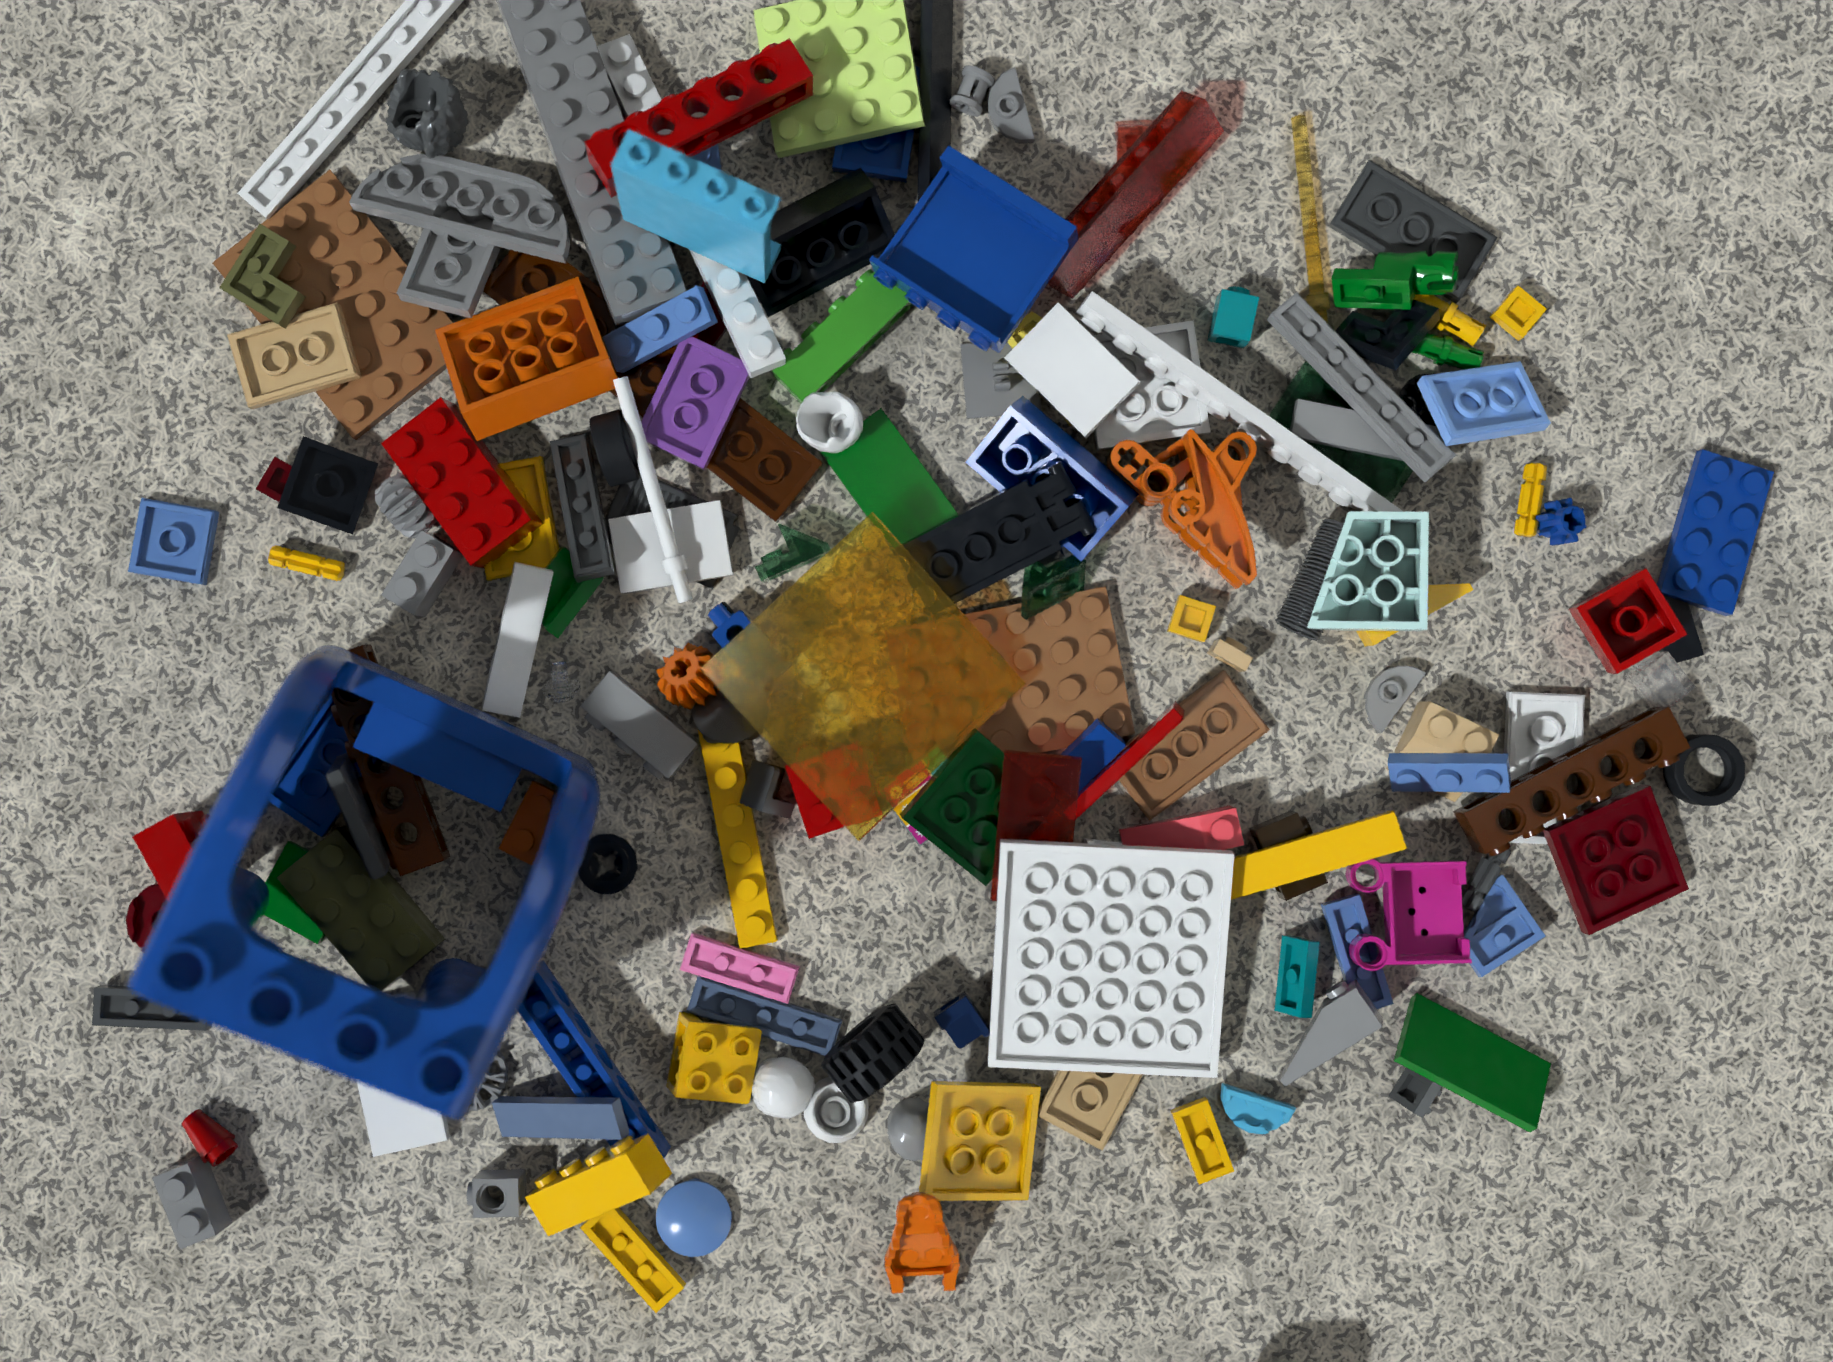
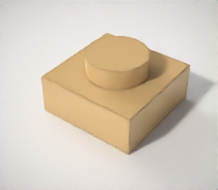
[1207,637,1253,672]

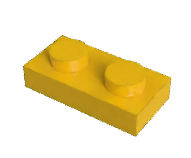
[1170,1097,1234,1185]

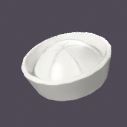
[804,1077,869,1143]

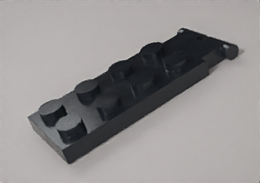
[892,461,1097,617]

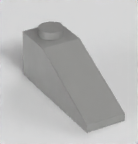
[1281,979,1383,1087]

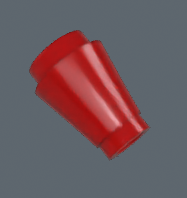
[181,1109,238,1167]

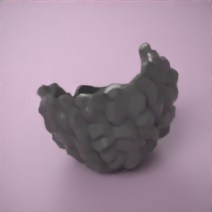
[386,69,468,158]

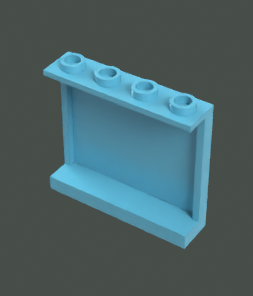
[611,129,781,283]

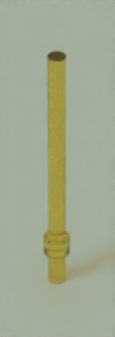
[1291,115,1330,323]

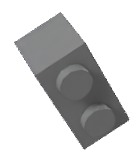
[381,530,463,617]
[152,1155,233,1249]

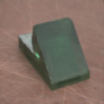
[755,524,832,583]
[1021,555,1086,620]

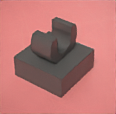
[1389,1068,1442,1118]

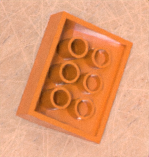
[435,277,618,441]

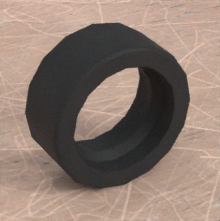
[590,410,640,487]
[1663,734,1745,806]

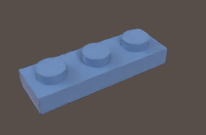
[602,285,718,373]
[1387,753,1511,793]
[1321,893,1394,1009]

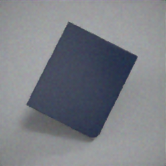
[934,991,990,1049]

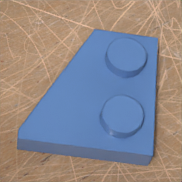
[1464,874,1546,977]

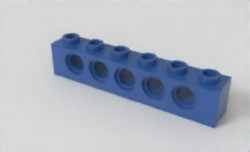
[517,960,671,1158]

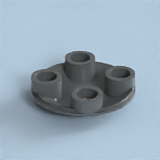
[693,678,769,744]

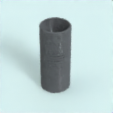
[1275,519,1344,641]

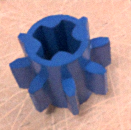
[1536,498,1586,546]

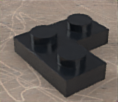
[1335,300,1440,371]

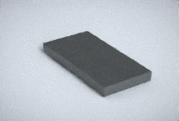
[1328,160,1498,303]

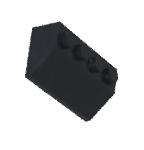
[746,168,895,317]

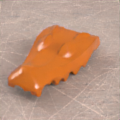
[884,1192,960,1294]

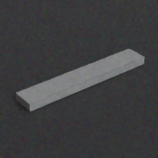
[1267,292,1456,483]

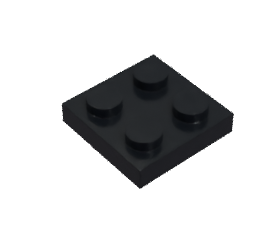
[277,436,378,534]

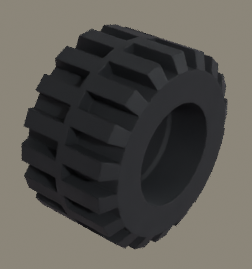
[821,1004,925,1103]

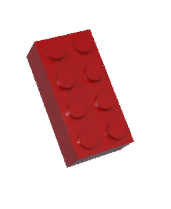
[381,397,544,569]

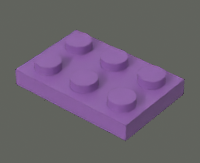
[641,336,750,470]

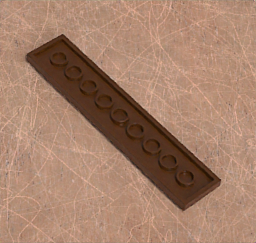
[483,250,823,523]

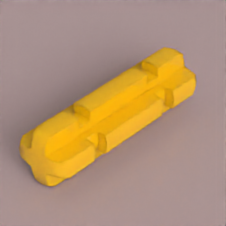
[1514,463,1547,537]
[268,545,345,581]

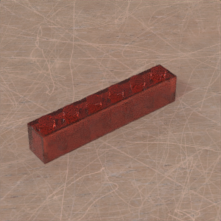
[1048,90,1224,299]

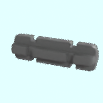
[1462,848,1511,912]

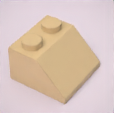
[1386,701,1499,802]

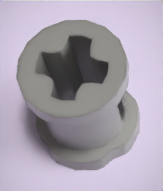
[950,65,995,117]

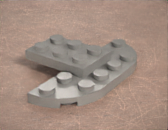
[349,154,570,319]

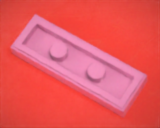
[680,932,800,1004]

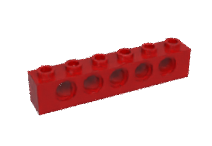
[584,38,813,198]

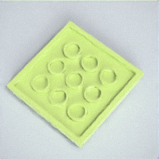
[753,0,925,158]

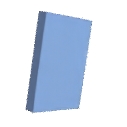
[1417,361,1551,446]

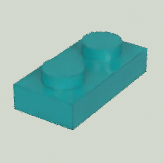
[1274,935,1320,1018]

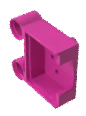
[1345,859,1472,971]

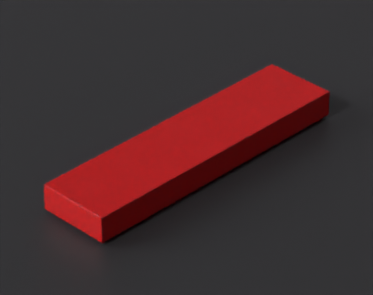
[1063,701,1185,821]

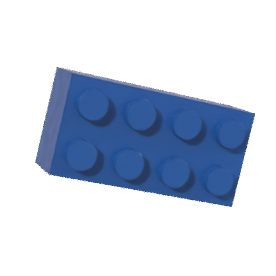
[965,396,1139,562]

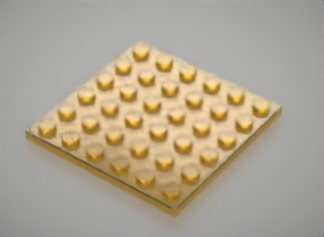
[700,512,1026,841]

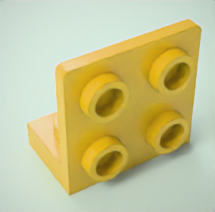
[666,1012,762,1104]

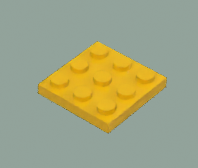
[919,1081,1041,1201]

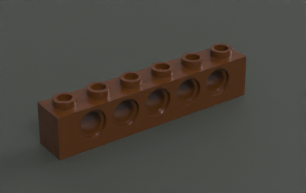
[331,644,450,877]
[1453,707,1691,856]

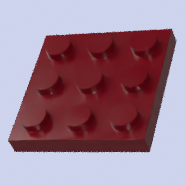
[1543,784,1689,935]

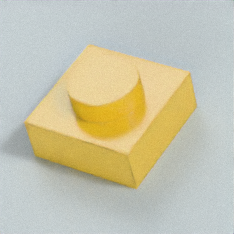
[1490,285,1547,341]
[1167,595,1216,643]

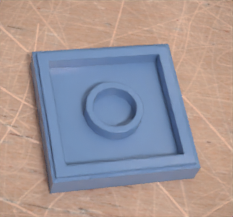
[128,498,219,585]

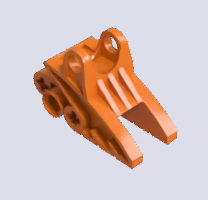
[1107,429,1257,589]

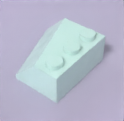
[1306,511,1429,631]

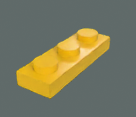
[580,1207,686,1313]

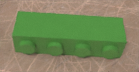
[772,269,913,404]

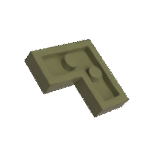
[219,224,306,329]

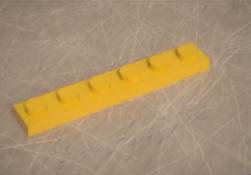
[697,728,778,949]

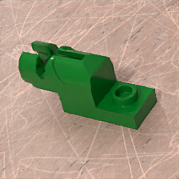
[1331,251,1459,310]

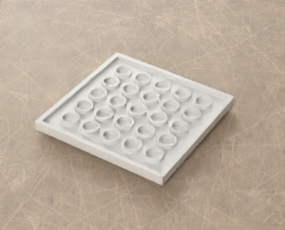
[987,839,1234,1078]

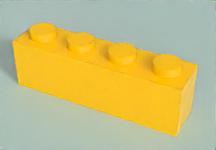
[525,1133,672,1236]

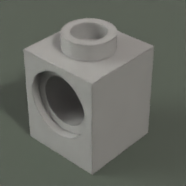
[467,1169,527,1218]

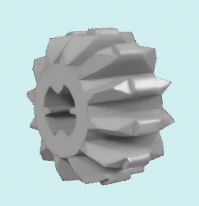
[375,472,437,539]

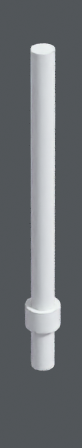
[613,376,693,603]

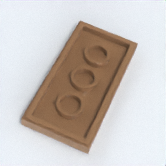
[1107,670,1270,821]

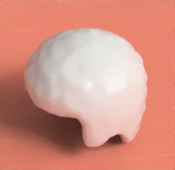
[796,392,863,453]
[751,1057,816,1119]

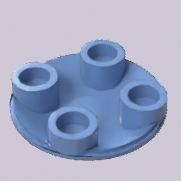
[656,1178,732,1257]

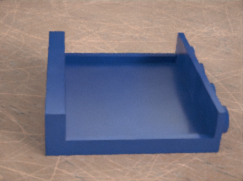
[869,145,1078,353]

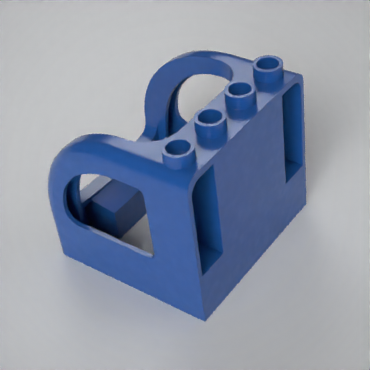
[127,645,600,1119]

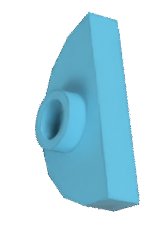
[1220,1083,1296,1134]

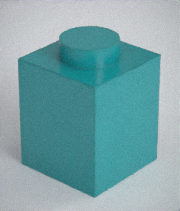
[1207,286,1259,349]

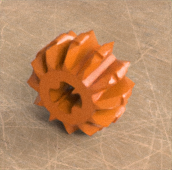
[656,642,723,710]

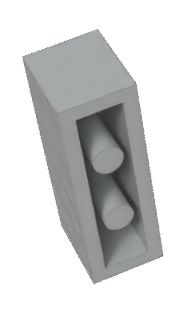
[580,671,701,779]

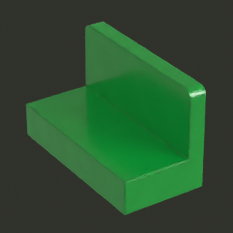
[542,547,604,638]

